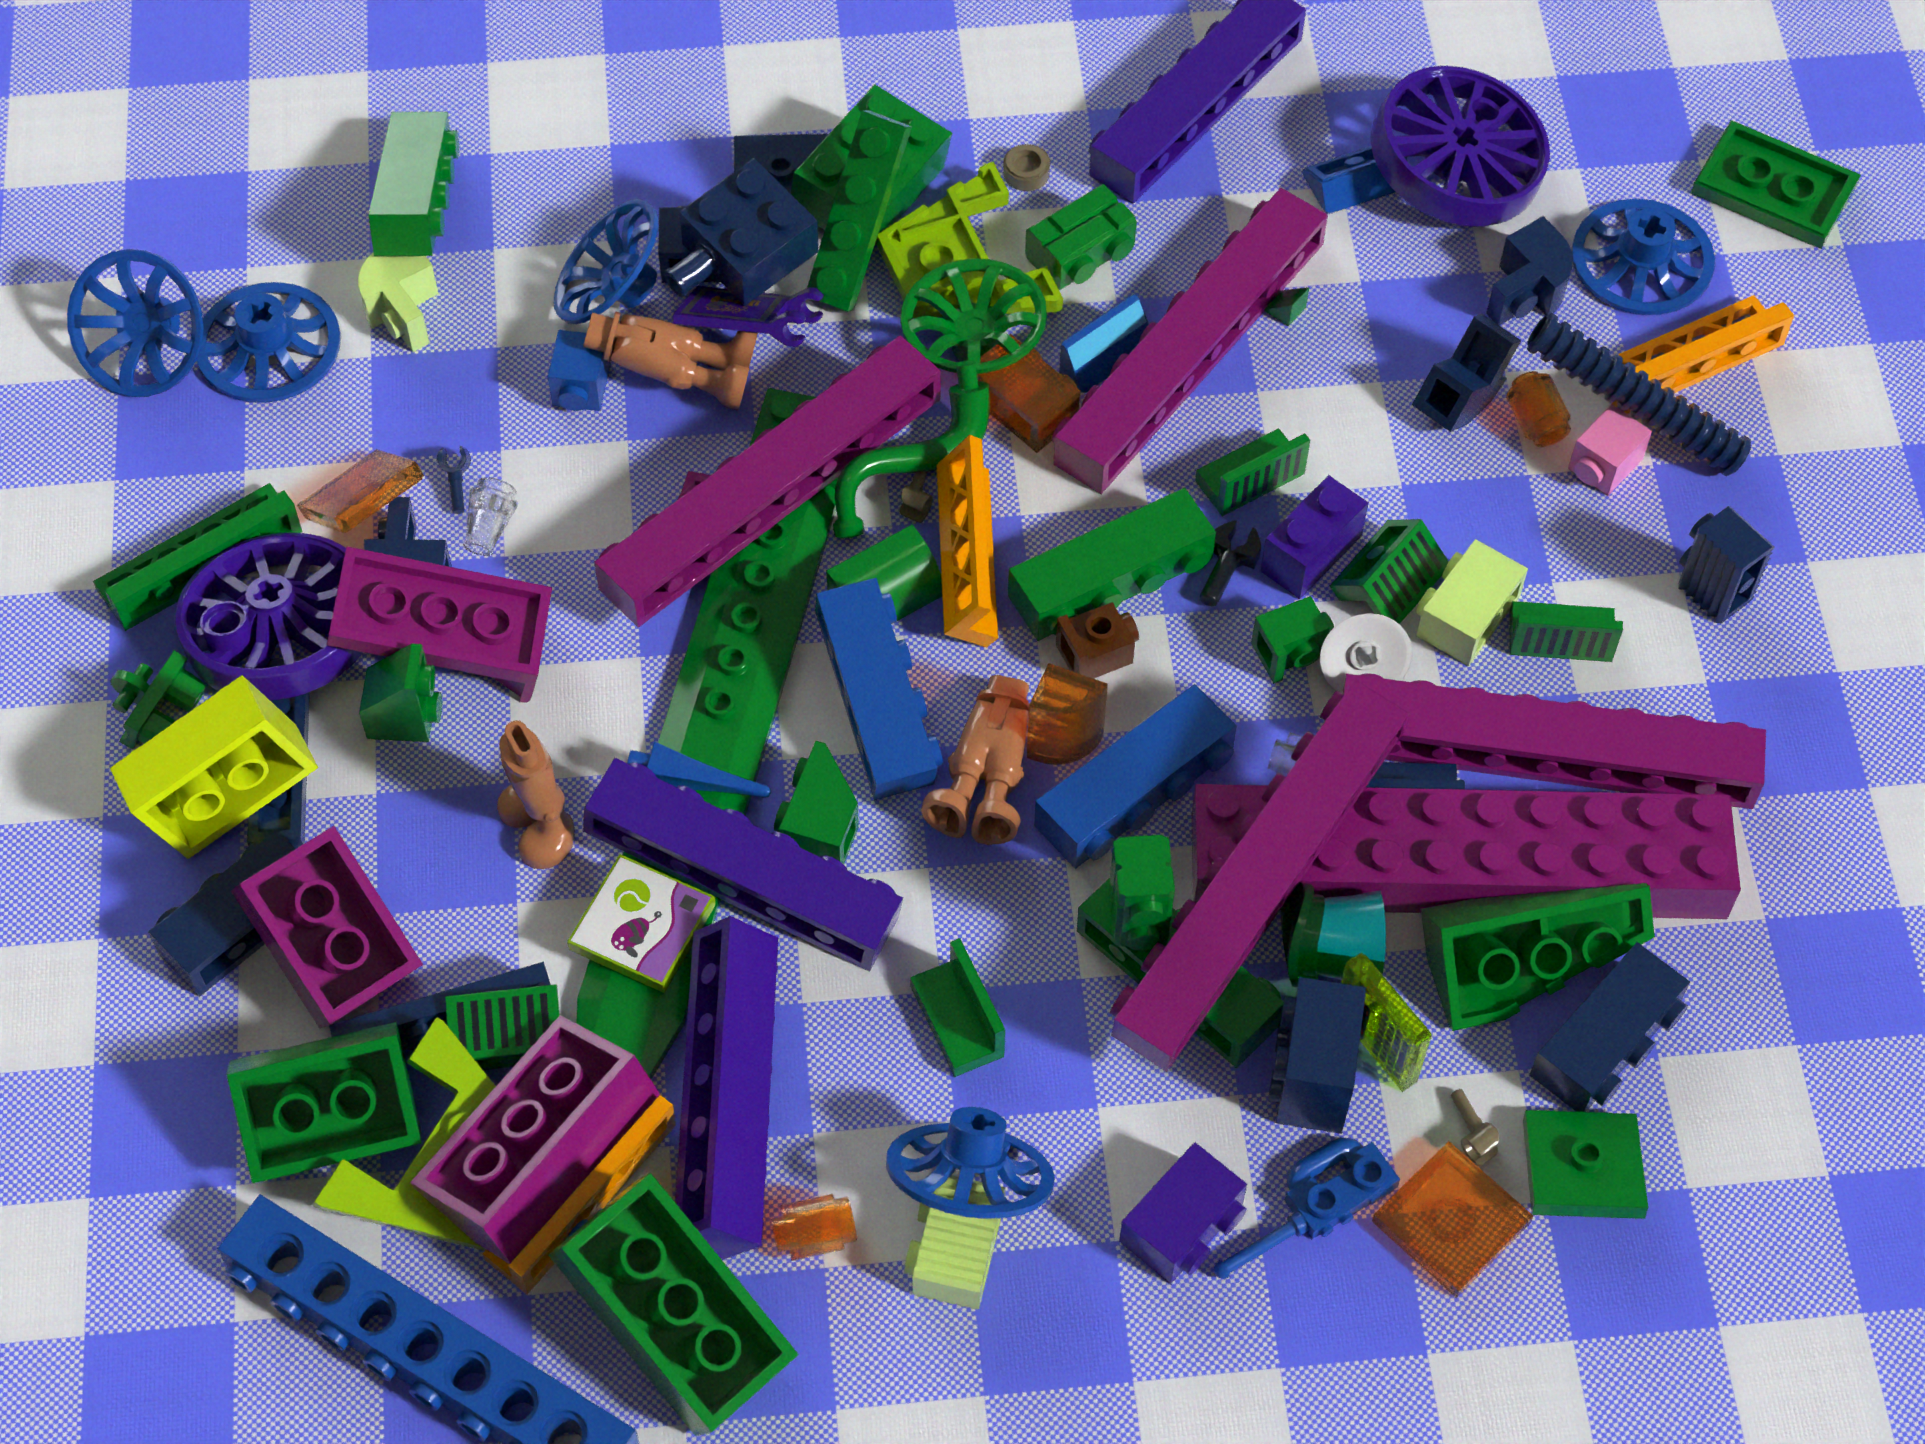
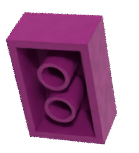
[231,826,423,1029]

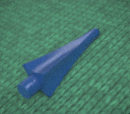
[627,741,771,798]

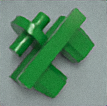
[110,650,206,750]

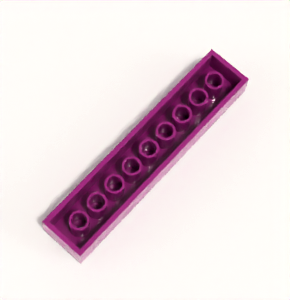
[1191,784,1741,919]

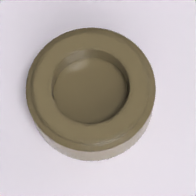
[1003,144,1050,191]

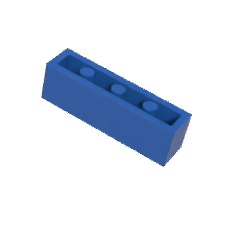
[815,578,943,801]
[1034,684,1237,869]

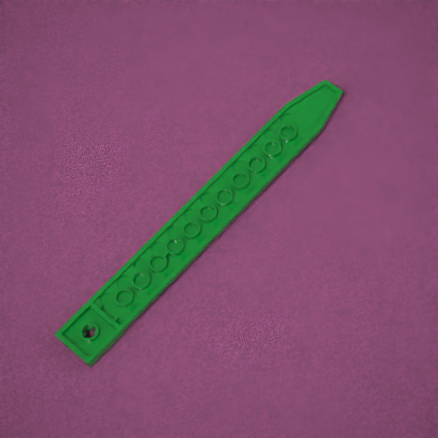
[576,388,838,1079]

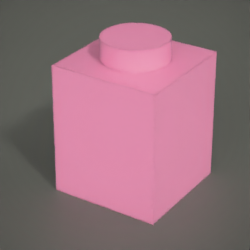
[1568,404,1652,496]

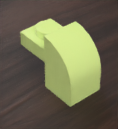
[358,252,438,352]

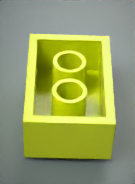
[110,675,318,859]

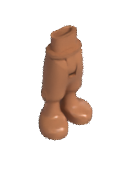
[583,312,758,410]
[921,675,1030,845]
[497,720,575,869]

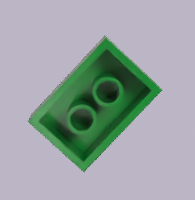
[790,84,952,247]
[226,1022,422,1184]

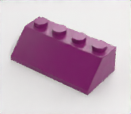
[410,1015,660,1264]

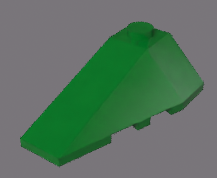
[1421,883,1655,1031]

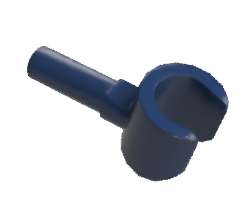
[437,446,471,514]

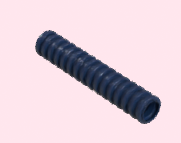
[1527,313,1751,476]

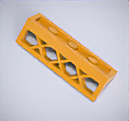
[1612,295,1795,414]
[937,435,998,648]
[483,1095,676,1295]

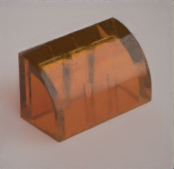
[1027,663,1108,765]

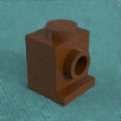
[1056,602,1139,685]

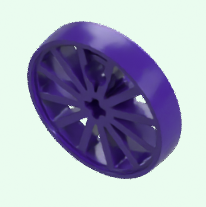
[1371,66,1550,227]
[175,533,363,700]

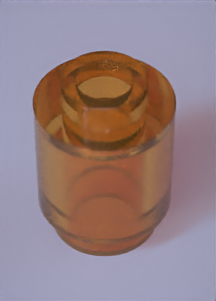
[1506,371,1571,447]
[771,1194,857,1261]

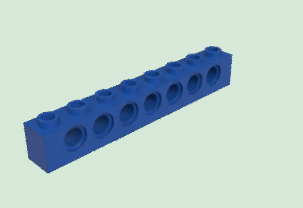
[217,1194,640,1444]

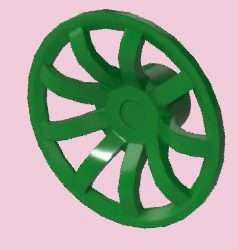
[900,259,1047,374]

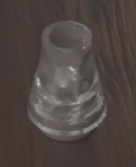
[463,477,518,556]

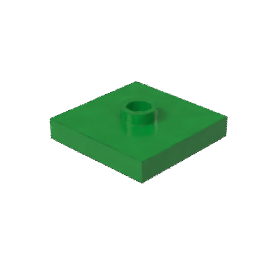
[1523,1110,1648,1219]

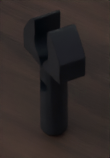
[1200,520,1261,607]

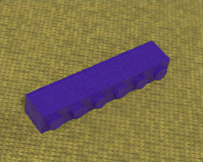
[1088,0,1306,204]
[583,758,903,972]
[675,916,778,1260]

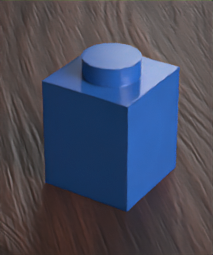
[547,330,611,411]

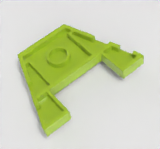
[877,162,1063,318]
[312,1017,496,1251]

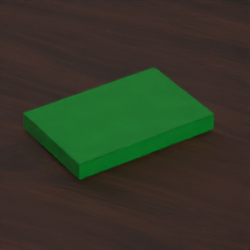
[1691,120,1861,249]

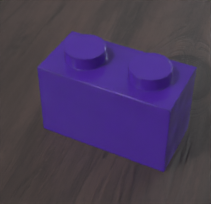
[1260,475,1368,599]
[1119,1142,1247,1284]

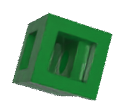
[1251,596,1334,684]

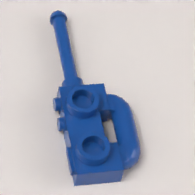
[1214,1138,1400,1279]

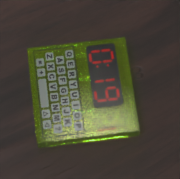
[1341,952,1432,1092]

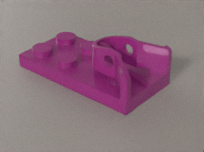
[327,546,552,703]

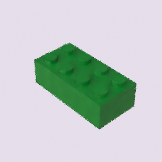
[548,1172,799,1436]

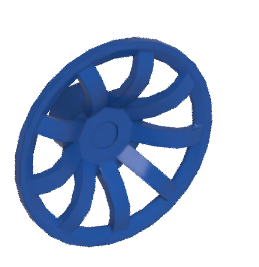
[554,199,658,325]
[1571,199,1715,315]
[67,249,204,397]
[196,282,341,403]
[886,1107,1055,1219]

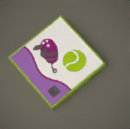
[567,854,716,993]

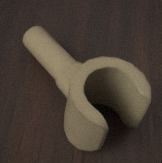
[899,471,933,523]
[1451,1089,1499,1166]

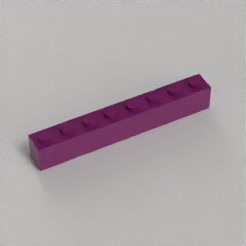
[1052,187,1328,494]
[594,335,941,628]
[1342,673,1766,809]
[1110,679,1410,1072]

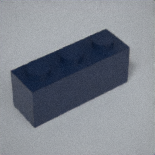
[148,830,295,997]
[1529,942,1690,1112]

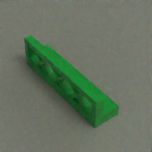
[93,483,303,631]

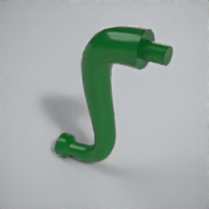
[833,361,990,538]

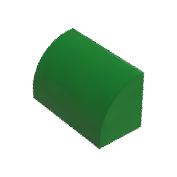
[826,524,942,624]

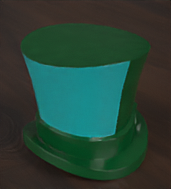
[1281,882,1386,990]

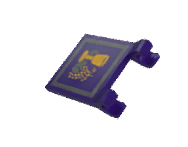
[673,286,824,347]

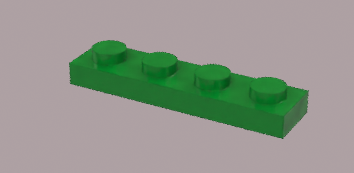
[807,110,912,312]

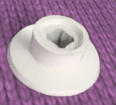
[1320,613,1412,693]

